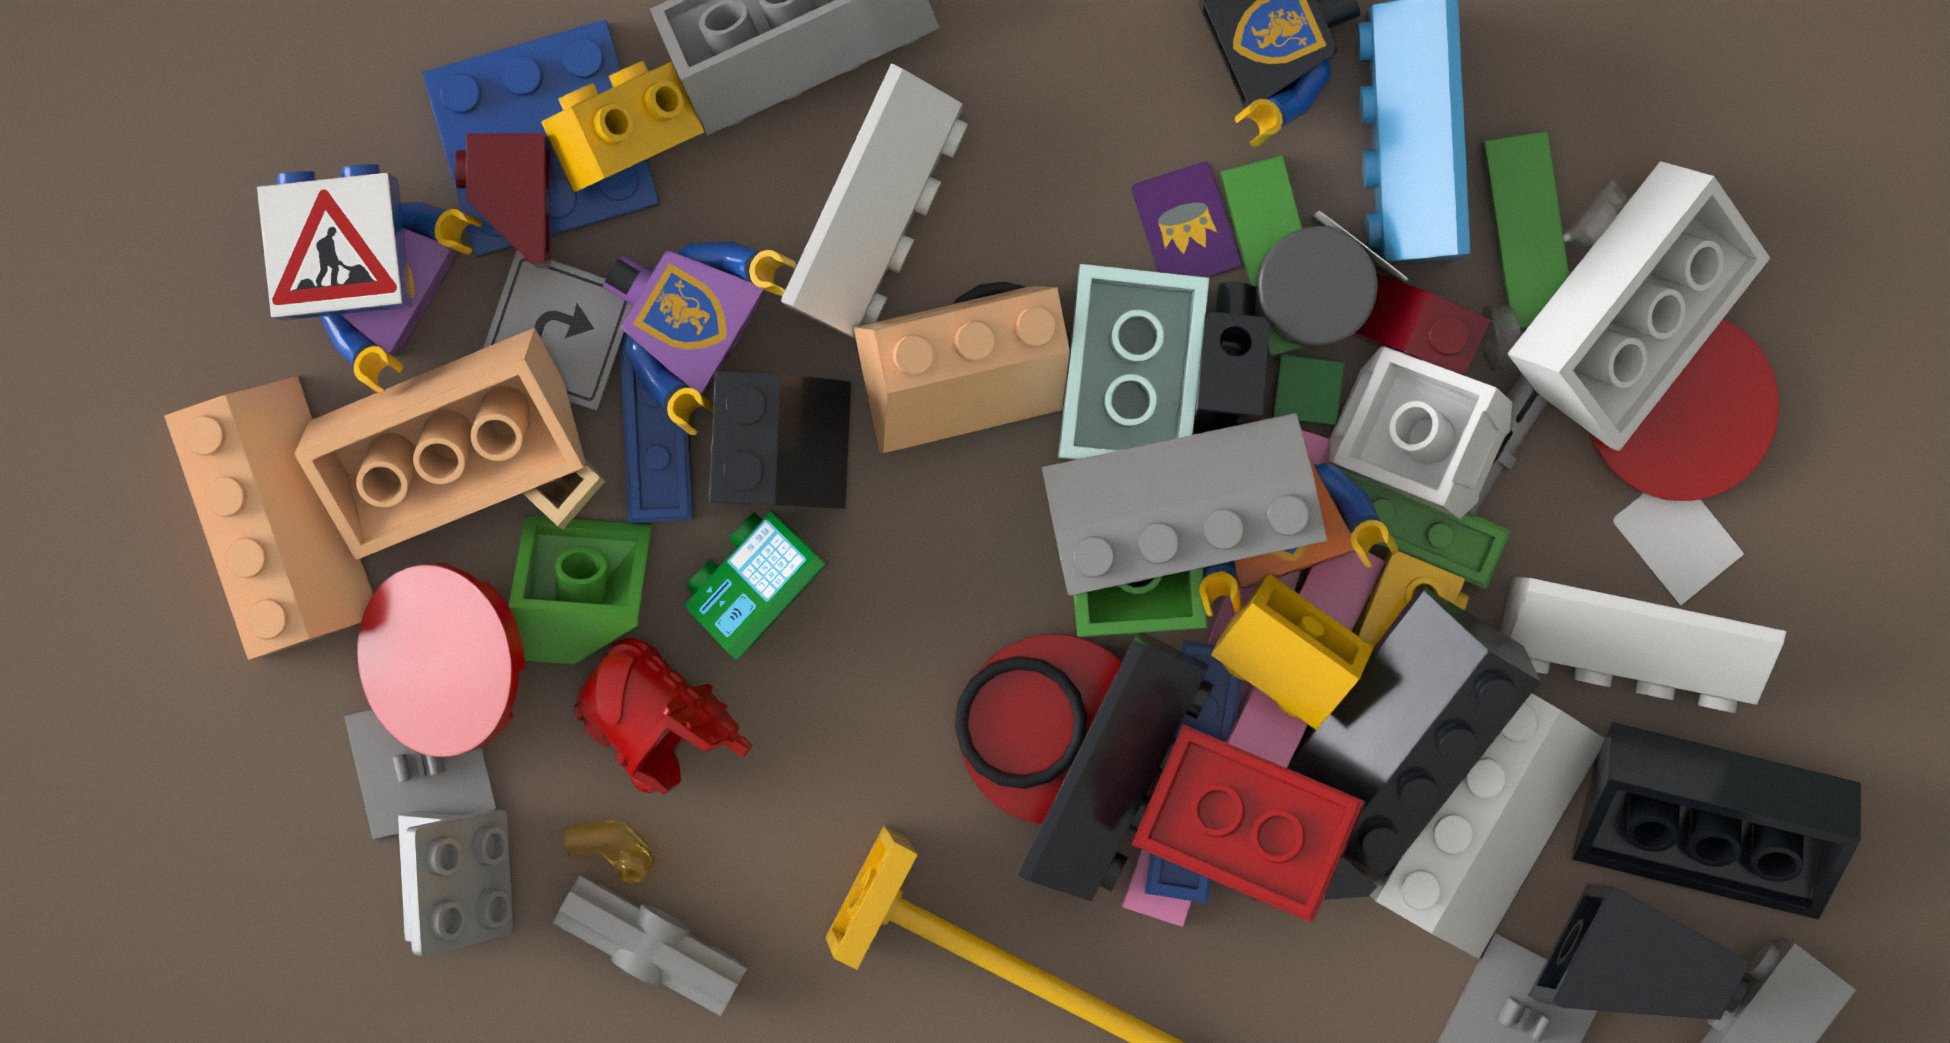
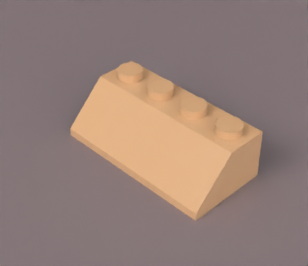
[294,327,585,560]
[164,376,374,660]

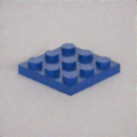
[422,19,660,258]

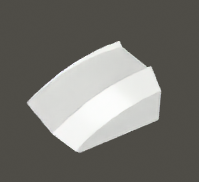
[1329,346,1512,519]

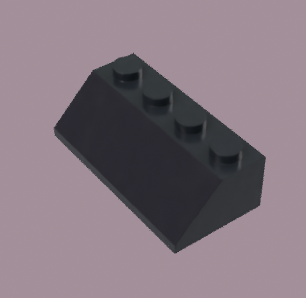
[1287,585,1541,877]
[1017,633,1214,902]
[1572,722,1861,920]

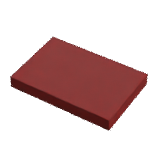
[1131,724,1365,924]

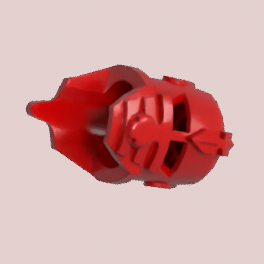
[574,638,752,795]

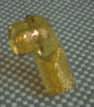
[565,820,654,884]

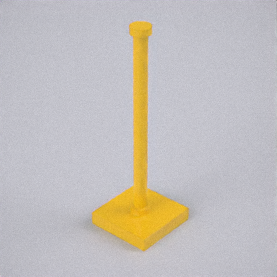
[825,825,1186,1043]

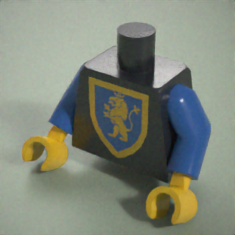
[1198,0,1360,147]

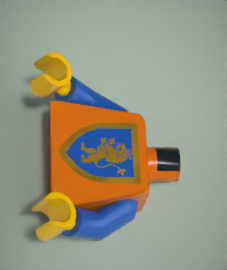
[1199,456,1398,616]

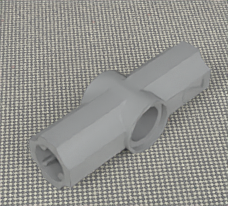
[553,874,748,1016]

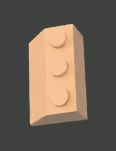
[853,286,1070,453]

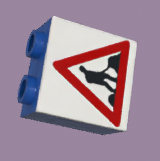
[257,164,412,321]

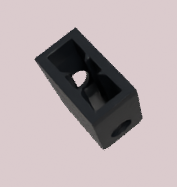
[1193,282,1270,434]

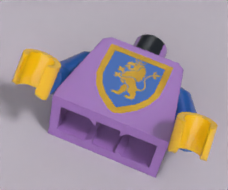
[319,202,482,394]
[603,242,796,435]

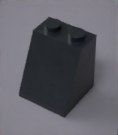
[709,371,851,509]
[1528,884,1751,1020]

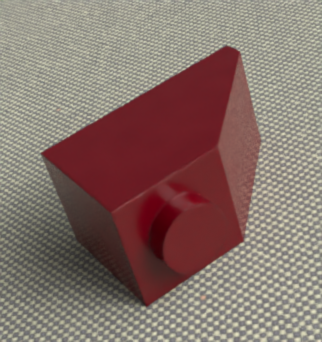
[455,133,551,268]
[1353,273,1491,376]

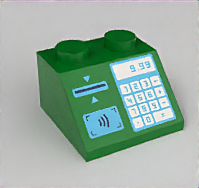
[683,511,830,660]

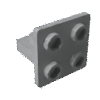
[398,809,513,956]

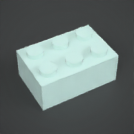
[1058,264,1209,460]

